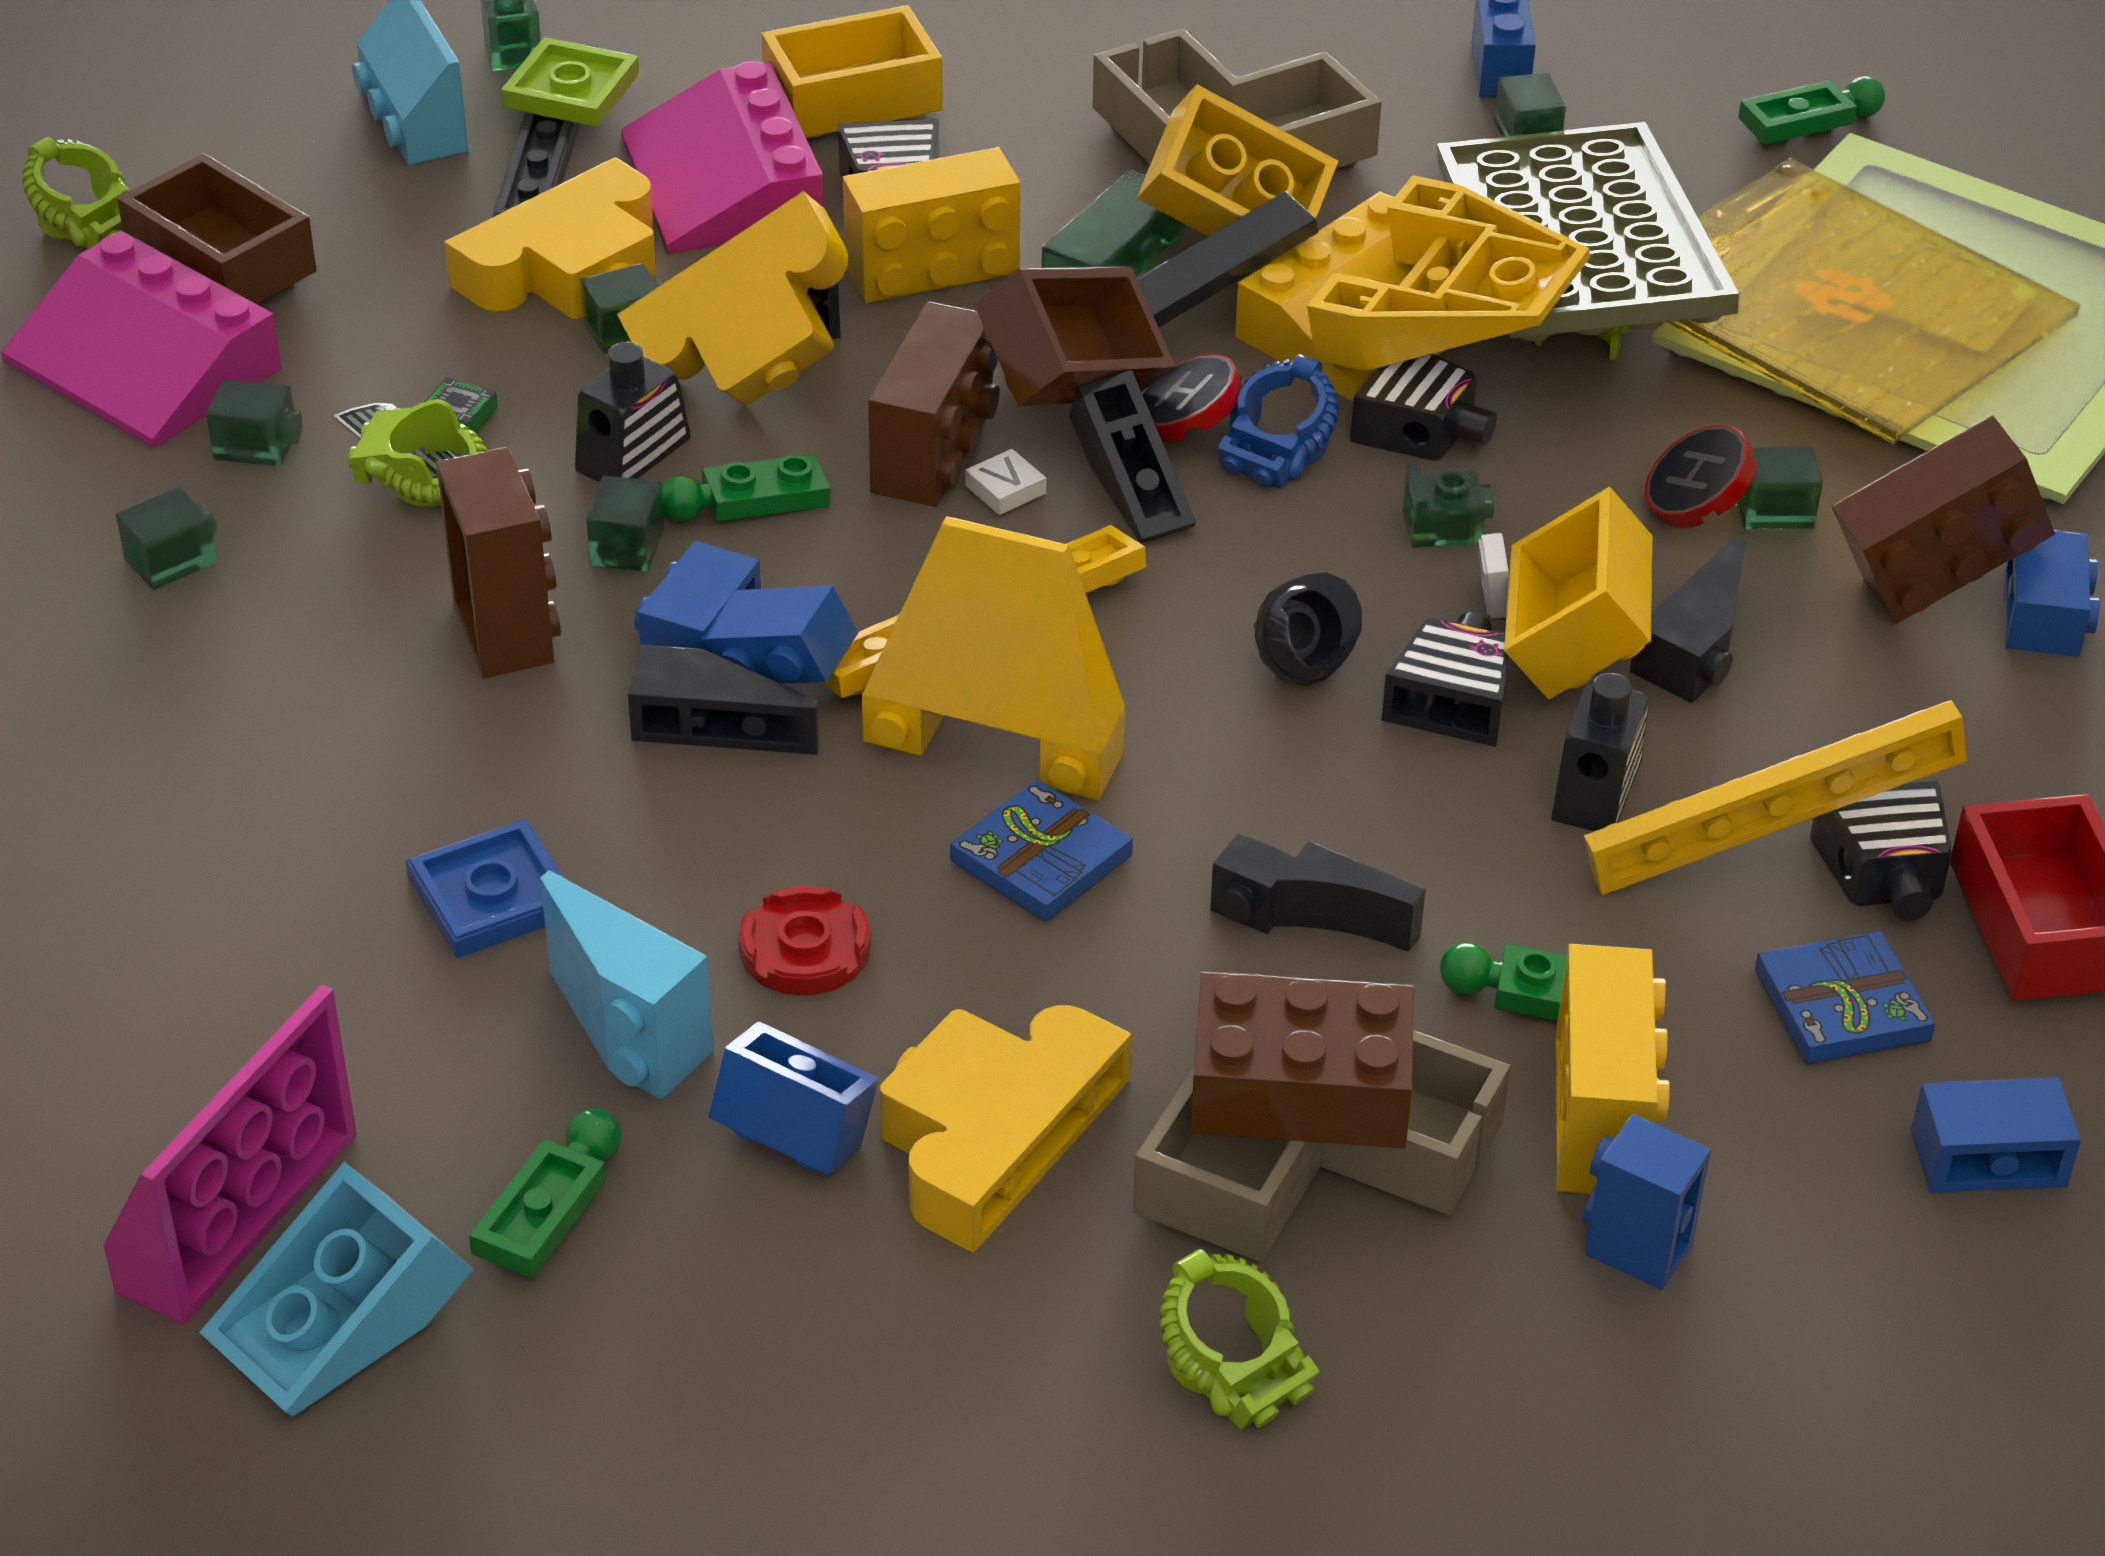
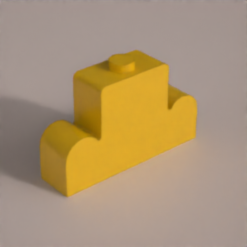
[444,157,657,319]
[617,191,848,406]
[880,1005,1132,1254]

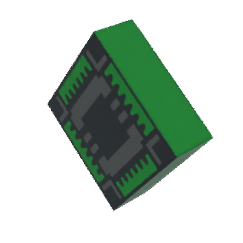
[424,377,498,433]

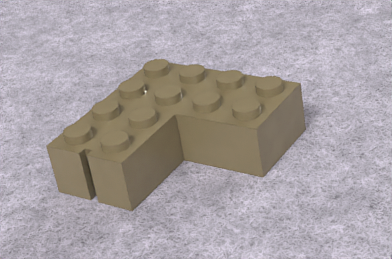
[1092,28,1382,168]
[1133,973,1511,1263]

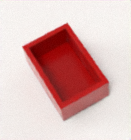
[1950,794,2105,1001]

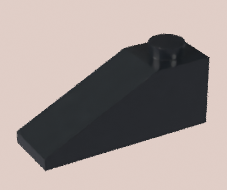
[1069,370,1196,544]
[1630,536,1746,703]
[628,645,819,755]

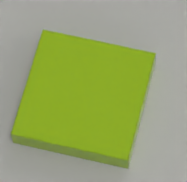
[501,37,640,127]

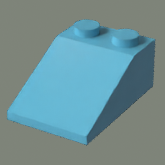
[540,870,714,1100]
[199,1162,474,1417]

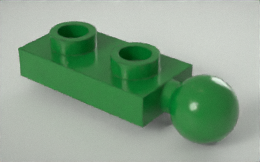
[1738,76,1885,145]
[657,454,831,522]
[1440,942,1567,1021]
[469,1108,622,1279]

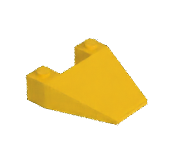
[1307,175,1590,371]
[862,516,1125,801]

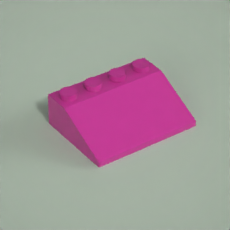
[621,61,824,254]
[1,230,282,448]
[103,984,357,1325]

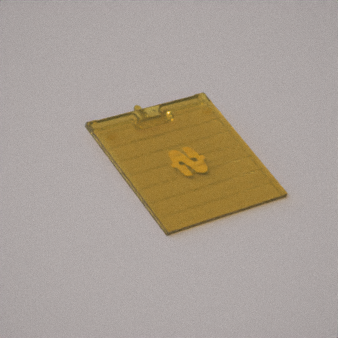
[1667,158,2081,444]

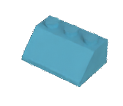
[352,0,469,165]

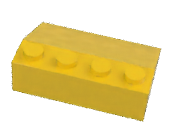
[1235,192,1445,401]

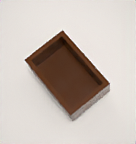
[117,153,317,304]
[974,267,1176,406]
[868,301,1000,507]
[1831,415,2055,624]
[436,446,561,679]
[1190,971,1414,1148]

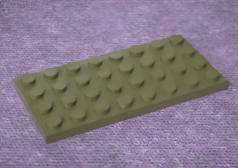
[1437,122,1739,341]

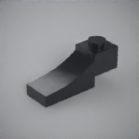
[1210,832,1426,952]

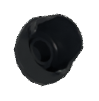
[1253,572,1362,685]

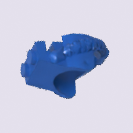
[1218,354,1339,489]

